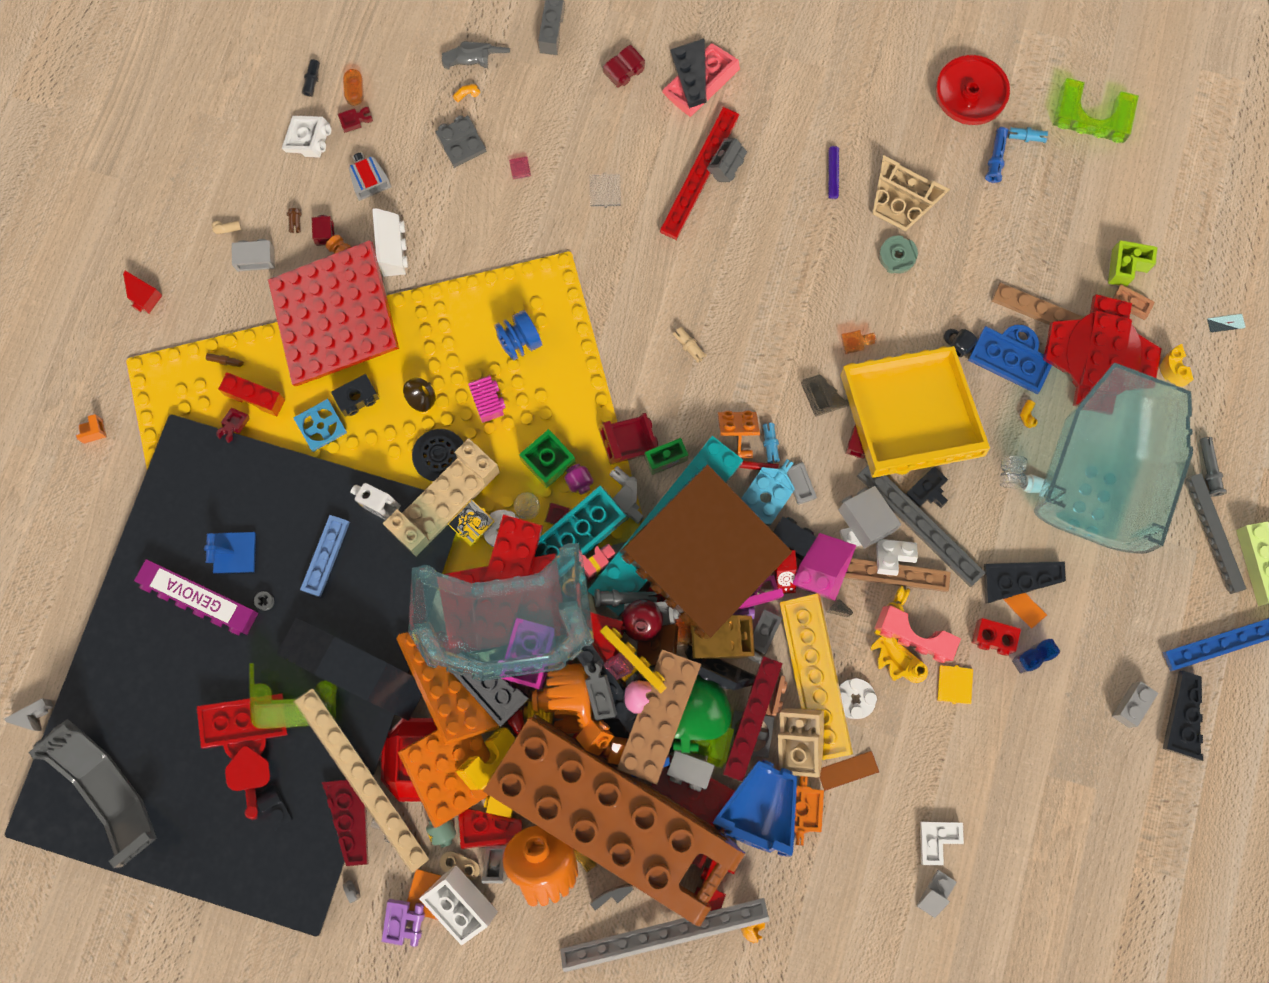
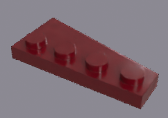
[322,780,369,866]

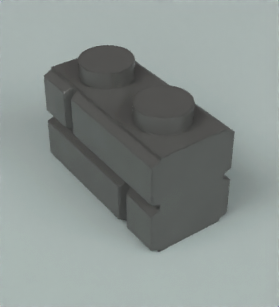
[707,138,747,182]

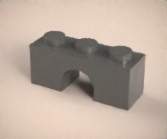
[538,0,565,55]

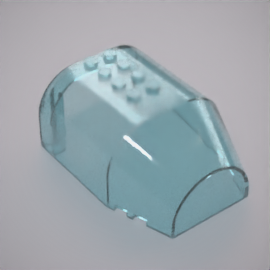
[1034,363,1193,554]

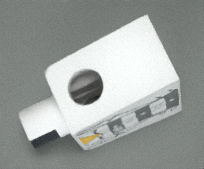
[350,483,401,520]

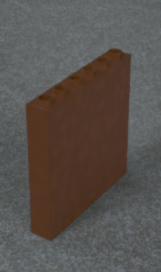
[620,464,792,639]

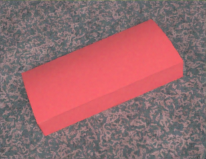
[662,43,740,117]

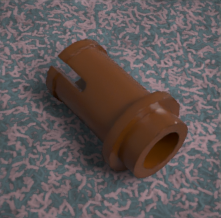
[287,208,302,233]

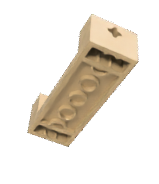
[383,438,500,556]

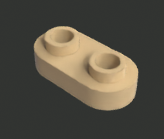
[440,851,480,881]

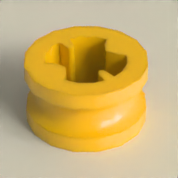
[893,585,910,605]

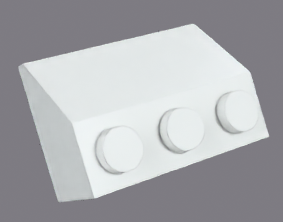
[373,208,408,277]
[419,866,498,945]

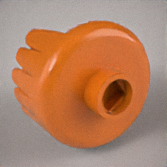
[532,663,594,733]
[503,825,578,906]

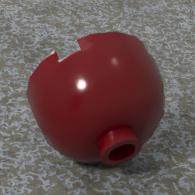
[622,599,663,642]

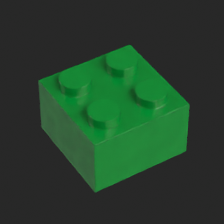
[519,429,576,488]

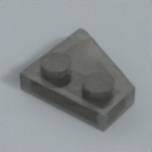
[801,374,849,417]

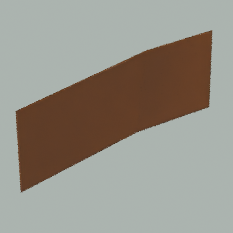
[819,751,879,791]

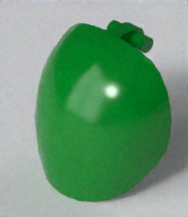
[673,674,732,753]

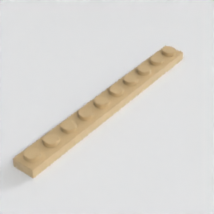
[294,689,429,873]

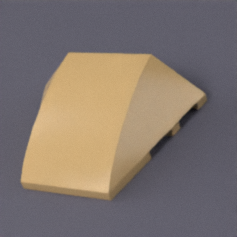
[872,155,950,232]

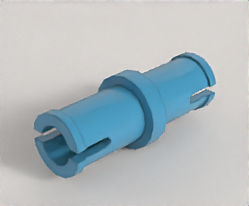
[1008,127,1048,143]
[762,423,780,463]

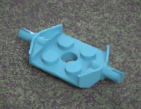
[741,459,795,526]

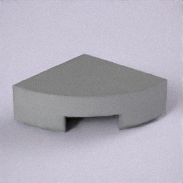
[343,880,360,903]

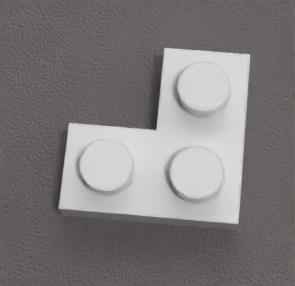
[876,539,918,576]
[920,822,964,865]

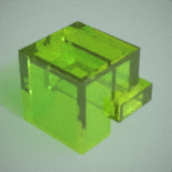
[691,728,734,768]

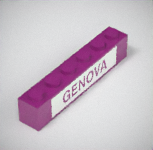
[134,559,258,636]

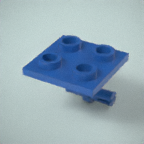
[204,532,256,573]

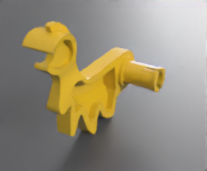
[870,602,928,683]

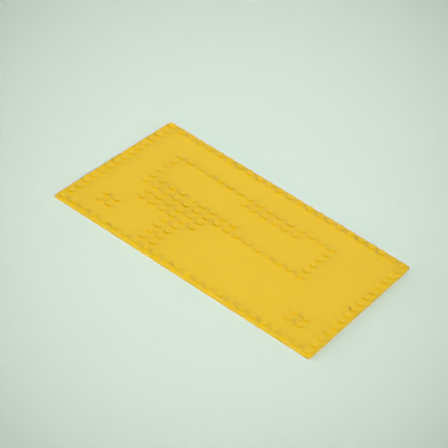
[126,251,644,590]

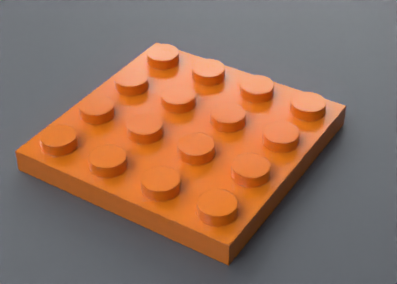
[398,729,491,828]

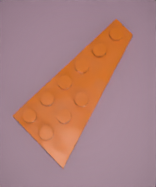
[396,630,500,745]

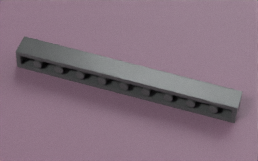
[1185,473,1247,594]

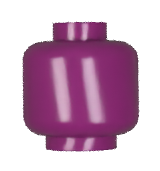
[564,464,593,495]

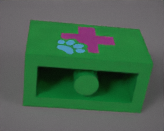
[644,438,689,475]

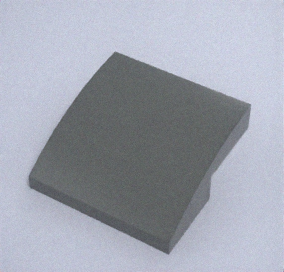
[590,884,634,911]

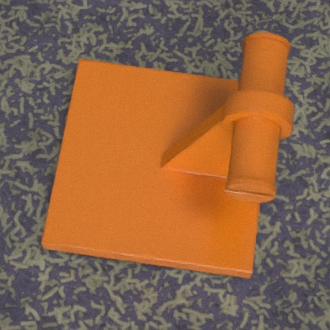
[718,410,760,458]

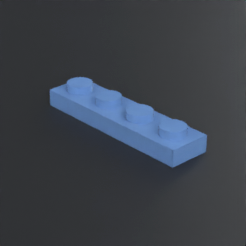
[300,515,350,597]

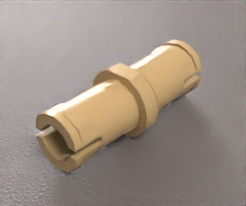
[673,327,707,363]

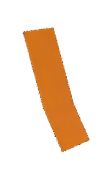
[1003,593,1047,629]

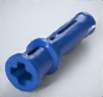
[985,127,1009,183]

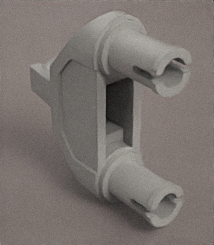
[610,466,644,524]

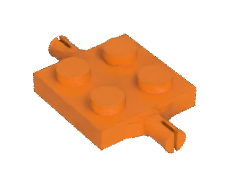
[794,776,824,846]

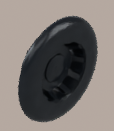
[412,429,464,481]

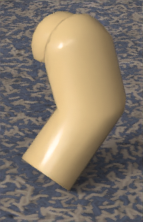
[212,221,240,234]

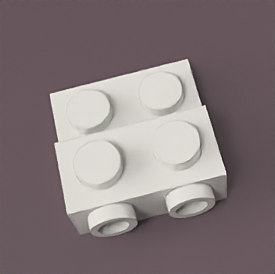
[282,116,331,157]

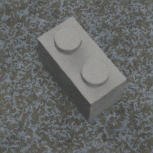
[232,239,275,271]
[1112,681,1158,728]
[667,751,715,792]

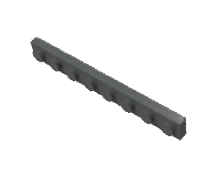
[857,465,986,587]

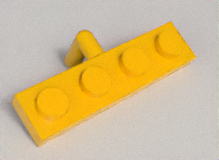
[600,626,666,694]

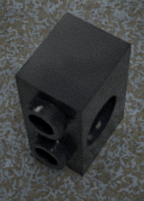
[331,374,379,417]

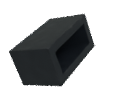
[773,517,817,560]

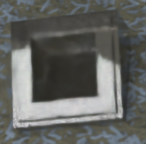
[826,599,853,618]

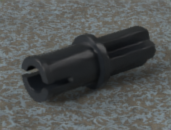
[302,59,320,97]

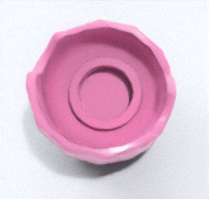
[624,681,652,714]

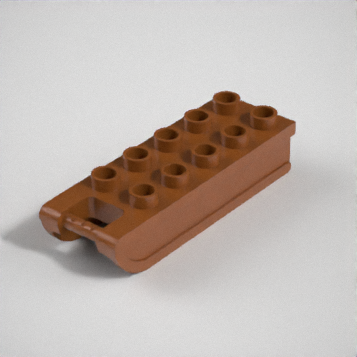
[483,714,746,926]

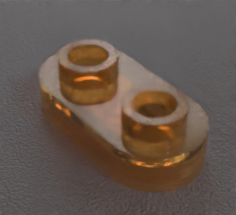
[343,69,364,106]

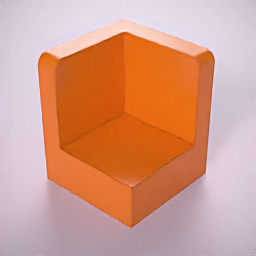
[76,414,106,444]

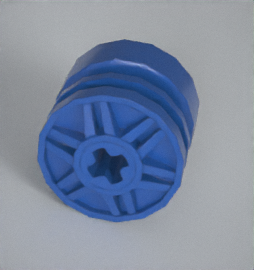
[494,310,543,361]

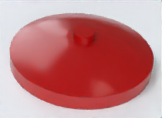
[935,55,1010,125]

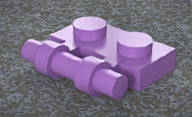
[382,898,425,947]

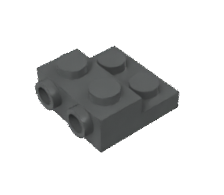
[435,115,487,168]

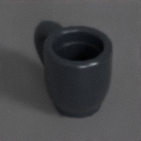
[944,329,978,358]

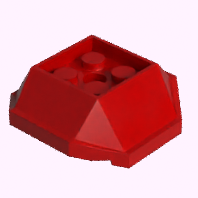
[381,718,437,802]

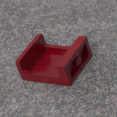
[599,413,658,465]

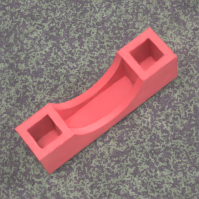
[874,606,961,663]

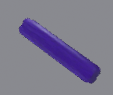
[828,146,839,199]

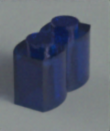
[1012,639,1060,674]

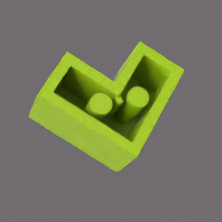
[1108,240,1158,287]

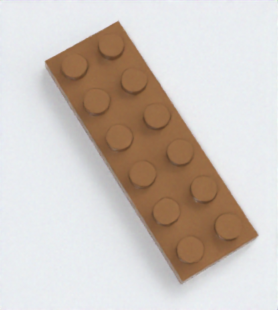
[617,649,701,784]

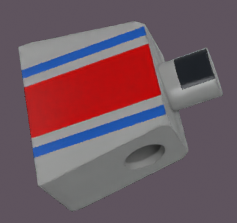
[349,153,391,201]

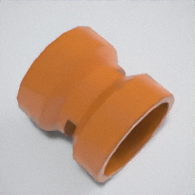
[326,234,351,254]

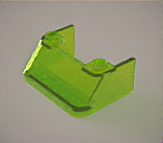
[249,663,336,729]

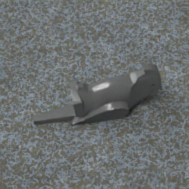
[442,41,510,69]

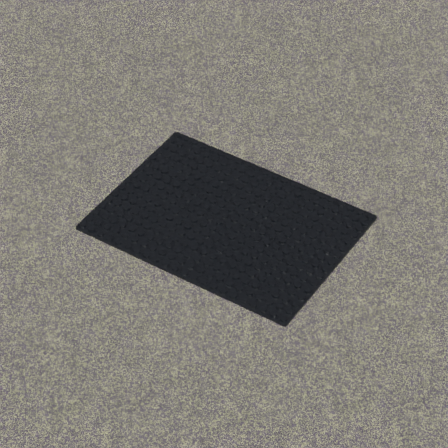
[4,415,456,937]

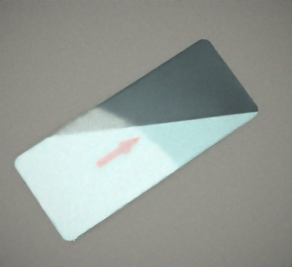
[1207,314,1245,333]

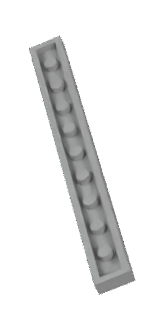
[560,898,770,972]

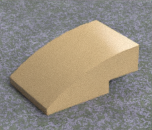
[778,708,824,778]

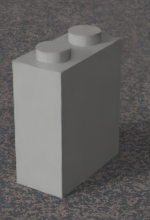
[838,486,902,549]

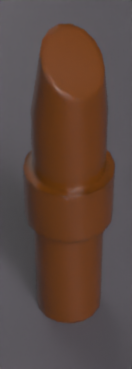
[206,353,244,367]

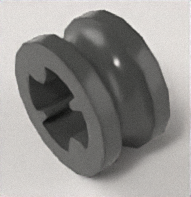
[254,591,275,611]

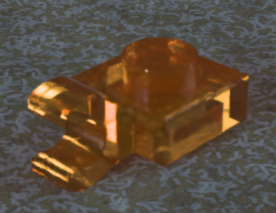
[841,330,877,354]

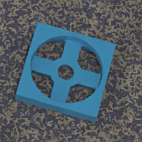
[294,399,347,452]

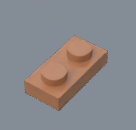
[1113,285,1155,320]

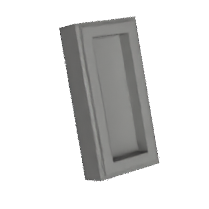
[787,462,817,505]

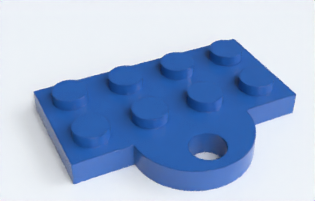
[968,325,1052,394]

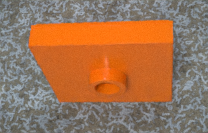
[407,869,443,920]

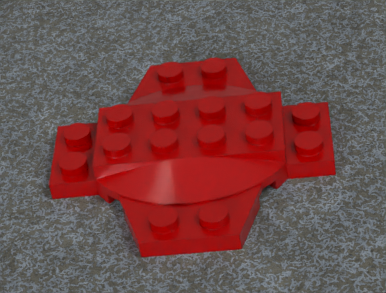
[1043,294,1162,414]

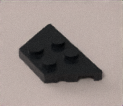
[685,645,756,690]

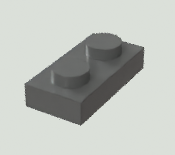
[753,609,782,655]

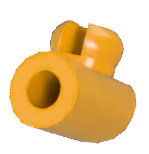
[452,84,480,103]
[1020,400,1038,428]

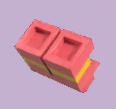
[577,544,615,582]

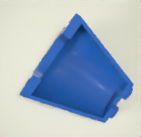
[713,760,797,857]

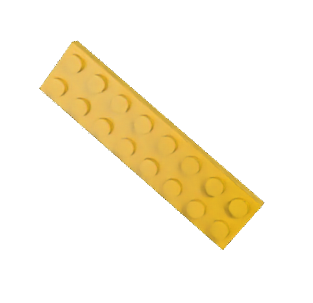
[780,593,853,760]

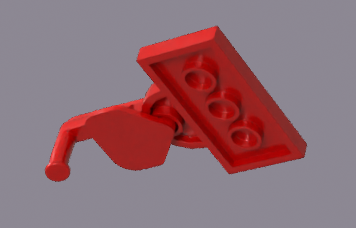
[197,694,287,820]

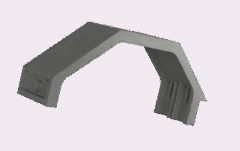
[28,719,157,868]

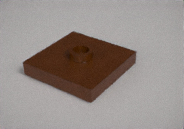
[637,624,679,668]

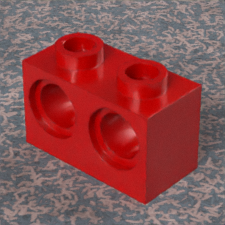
[972,618,1021,656]

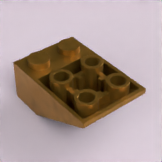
[691,615,755,658]

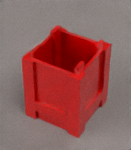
[564,608,626,665]

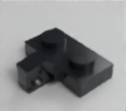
[906,466,948,508]

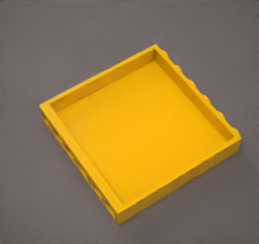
[840,346,990,478]

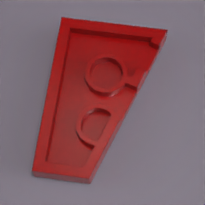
[459,809,523,849]

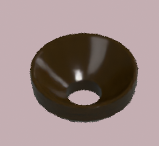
[403,378,436,412]

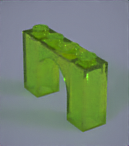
[1053,78,1139,143]

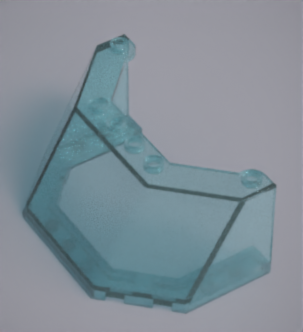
[408,543,594,681]

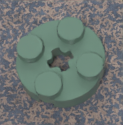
[879,235,918,274]

